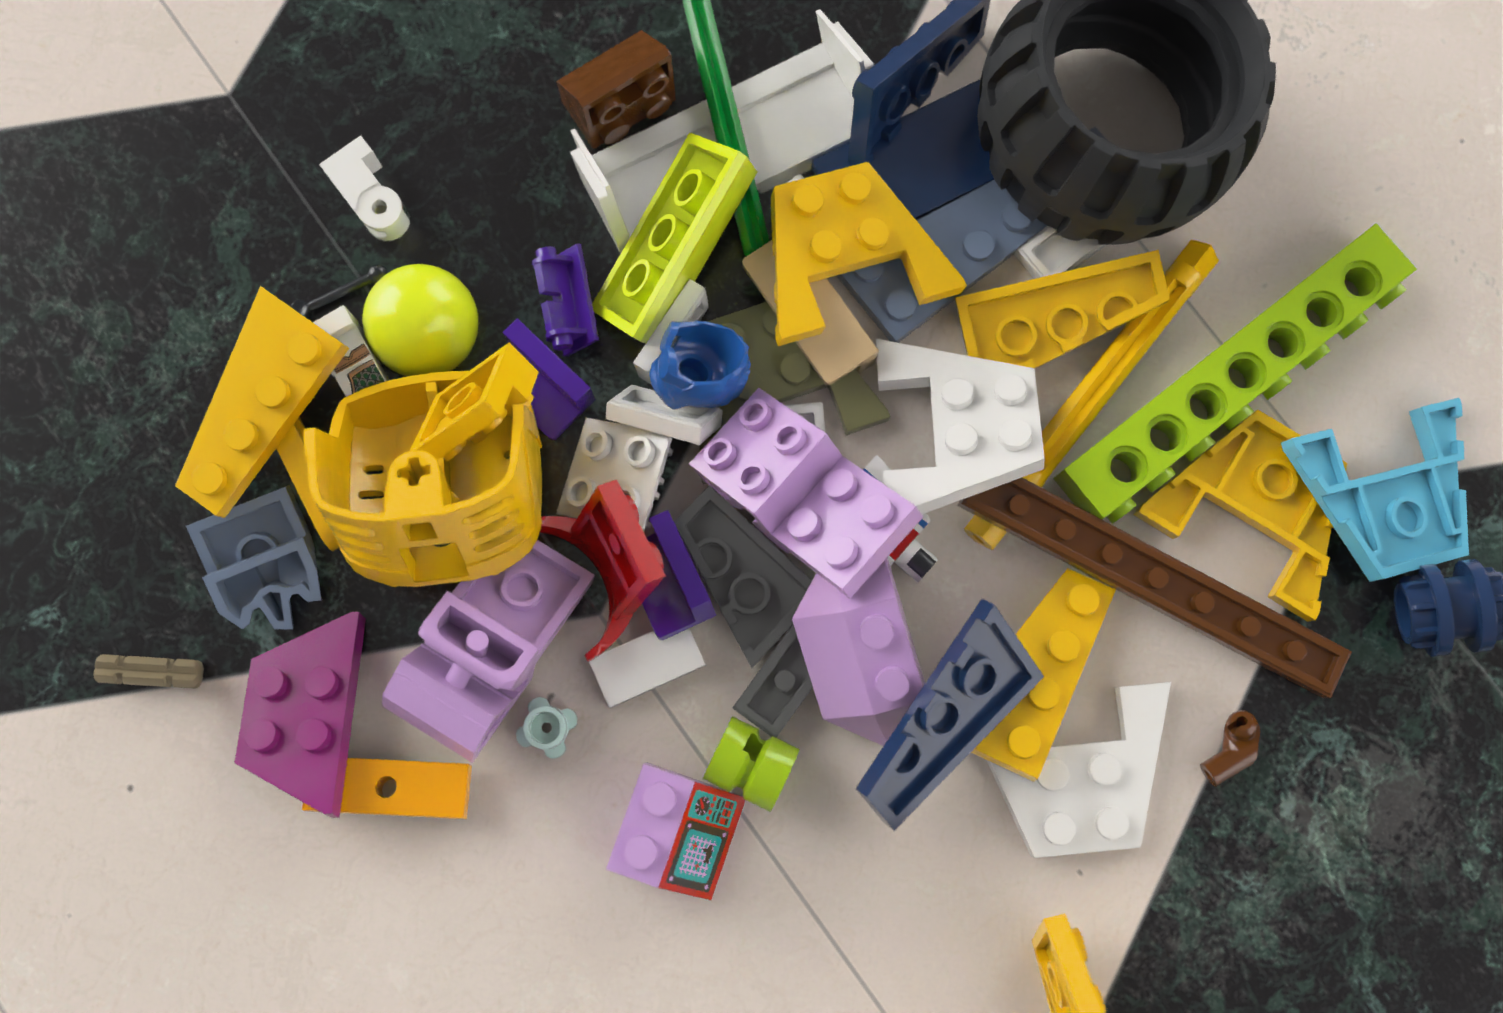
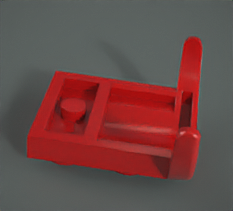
[540,479,665,662]

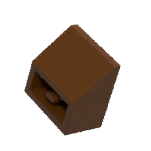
[556,30,676,149]

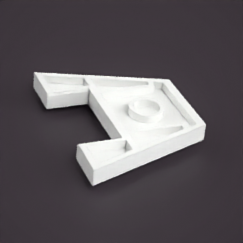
[876,339,1045,514]
[987,682,1171,858]

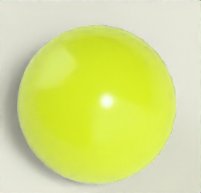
[362,264,479,376]

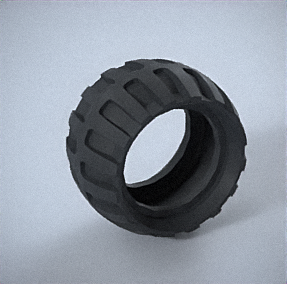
[977,0,1276,245]

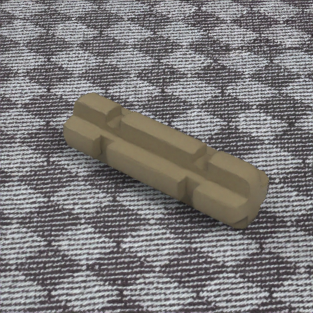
[94,654,204,689]

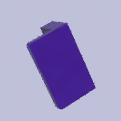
[502,318,596,440]
[642,510,717,640]

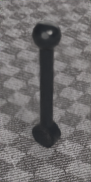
[290,265,388,319]

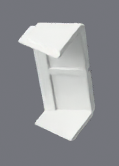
[570,9,874,254]

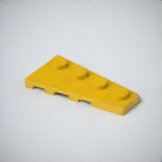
[175,286,349,518]

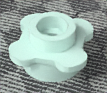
[516,697,578,758]

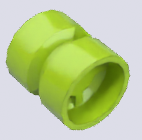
[702,716,800,812]

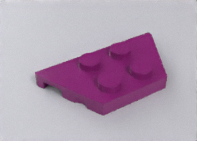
[234,612,366,818]

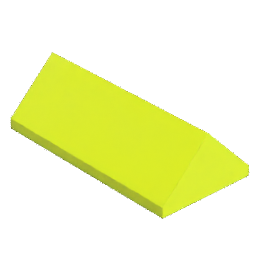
[592,132,757,344]

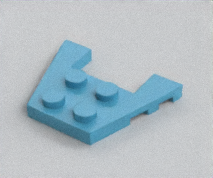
[1281,397,1469,582]

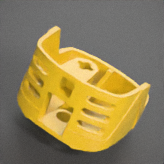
[304,371,542,587]

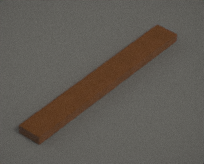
[957,477,1352,698]

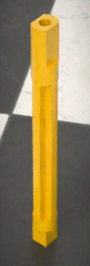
[964,239,1219,551]

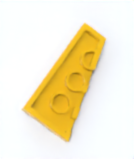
[955,250,1170,369]
[971,568,1116,782]

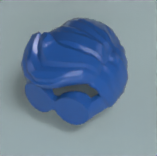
[649,320,751,410]

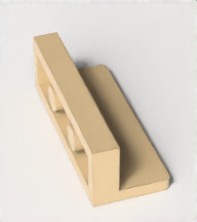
[742,240,879,385]

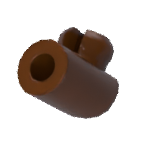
[1200,710,1260,787]

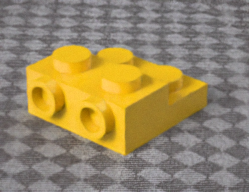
[410,342,539,461]

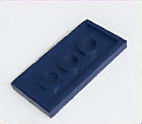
[811,79,995,220]

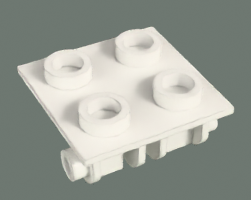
[556,418,673,532]

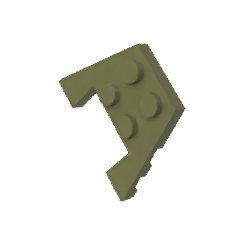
[699,302,890,485]

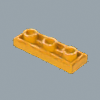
[302,758,472,819]

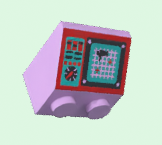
[606,762,745,900]

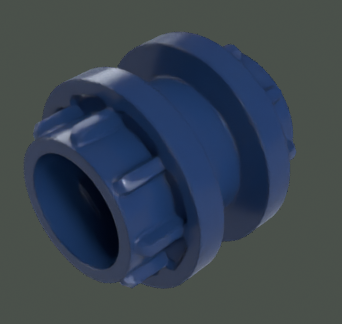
[1394,559,1503,657]

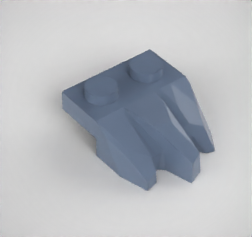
[186,485,322,629]

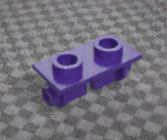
[532,243,599,357]

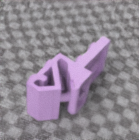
[689,388,923,599]
[382,540,595,763]

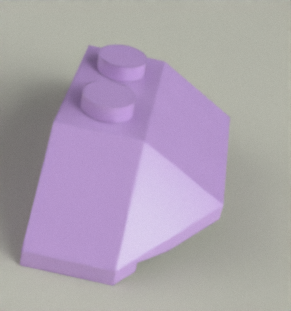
[792,557,925,746]

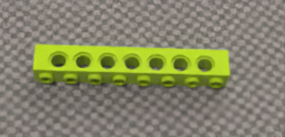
[1053,223,1417,524]

